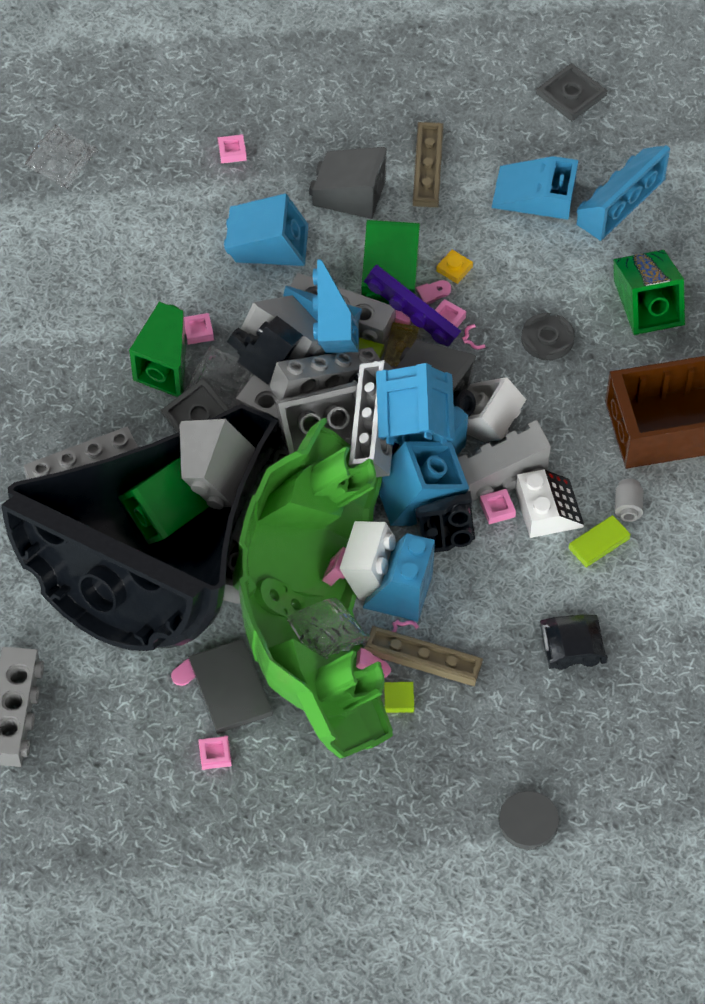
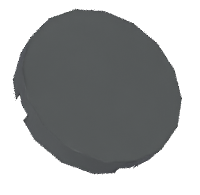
[521,313,575,360]
[498,791,559,850]

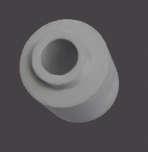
[615,479,643,522]

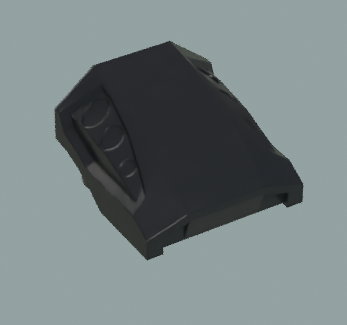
[415,491,475,553]
[540,614,608,670]

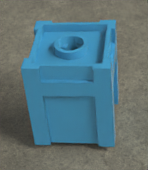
[376,363,455,446]

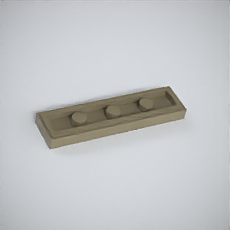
[413,122,443,208]
[364,625,483,687]

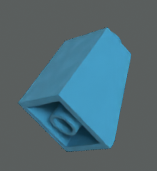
[224,193,309,266]
[379,441,469,526]
[363,533,435,622]

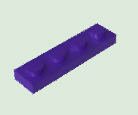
[363,264,461,347]

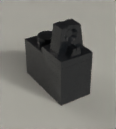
[227,316,303,384]

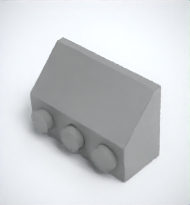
[274,382,358,454]

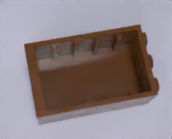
[605,356,705,469]

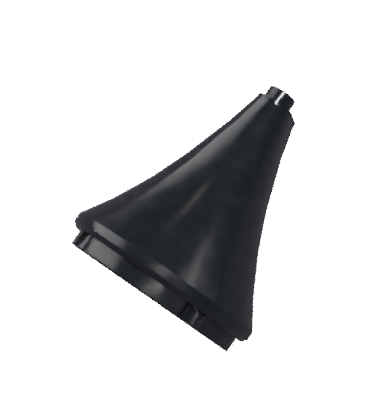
[1,403,281,651]

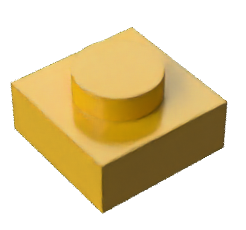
[436,250,473,284]

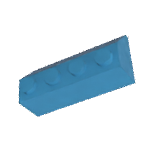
[576,145,670,241]

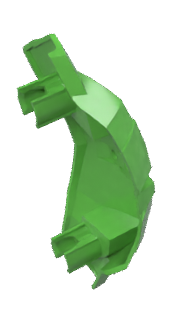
[233,418,393,759]

